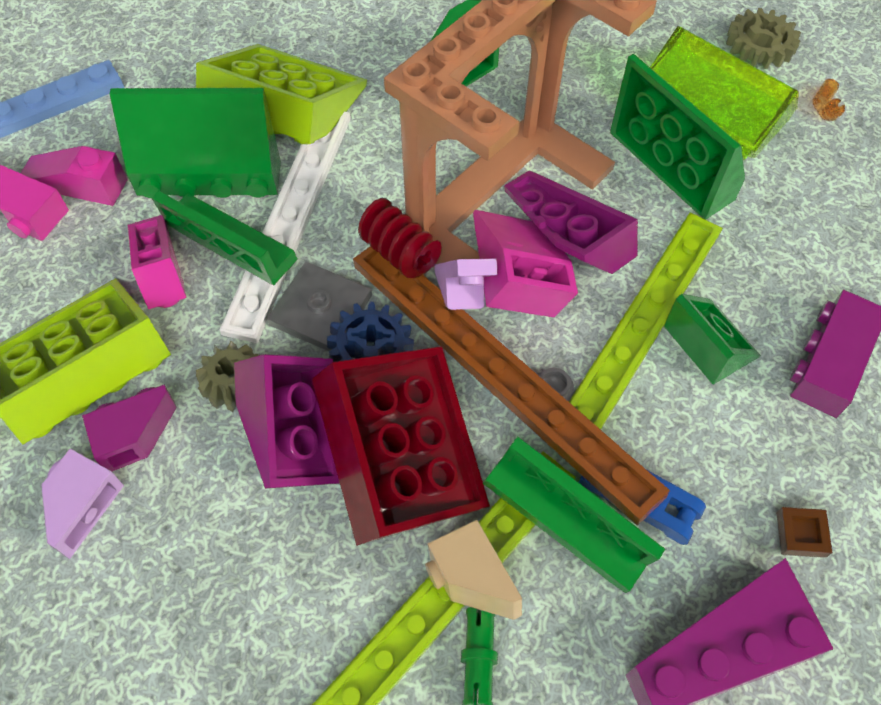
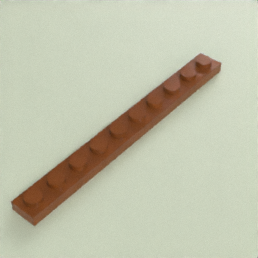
[353,247,670,526]

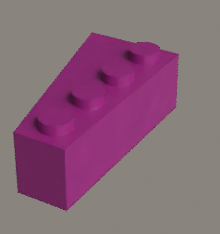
[625,558,834,705]

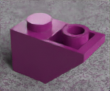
[82,384,177,471]

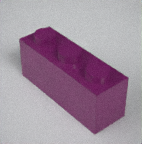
[789,289,881,419]

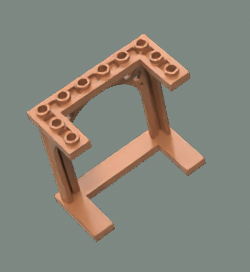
[384,0,657,268]

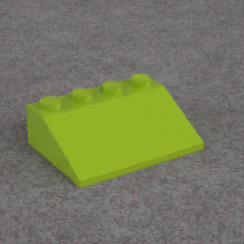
[196,44,367,145]
[0,278,171,445]

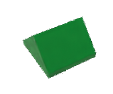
[664,294,761,385]

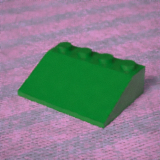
[610,54,745,220]
[109,88,281,198]

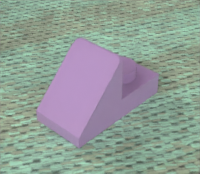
[434,259,497,310]

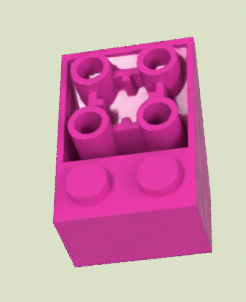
[473,209,578,318]

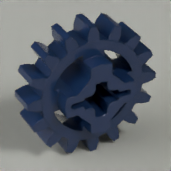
[327,301,414,362]

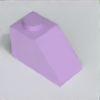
[41,449,124,559]

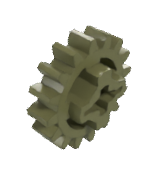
[726,8,801,69]

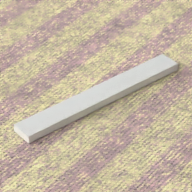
[219,112,351,344]

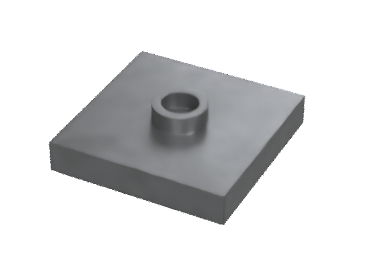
[267,261,372,351]

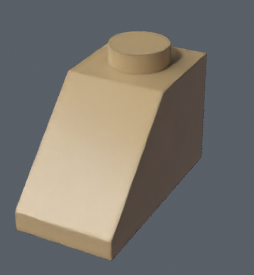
[425,520,522,620]

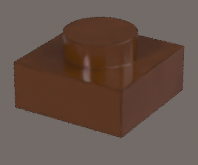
[776,507,833,558]

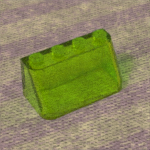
[650,26,799,160]

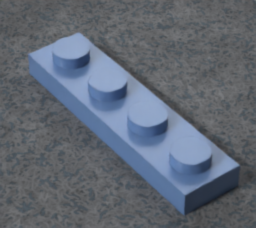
[0,60,125,138]

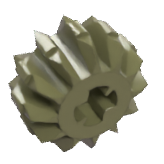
[196,341,259,412]

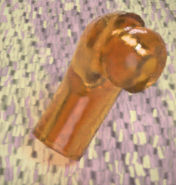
[812,79,845,121]

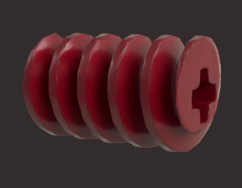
[358,198,442,279]

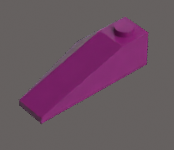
[504,170,638,274]

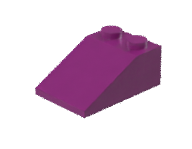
[234,354,340,489]

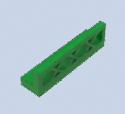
[151,191,298,286]
[483,436,666,593]

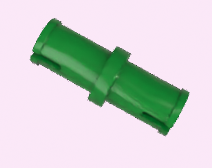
[461,607,498,705]

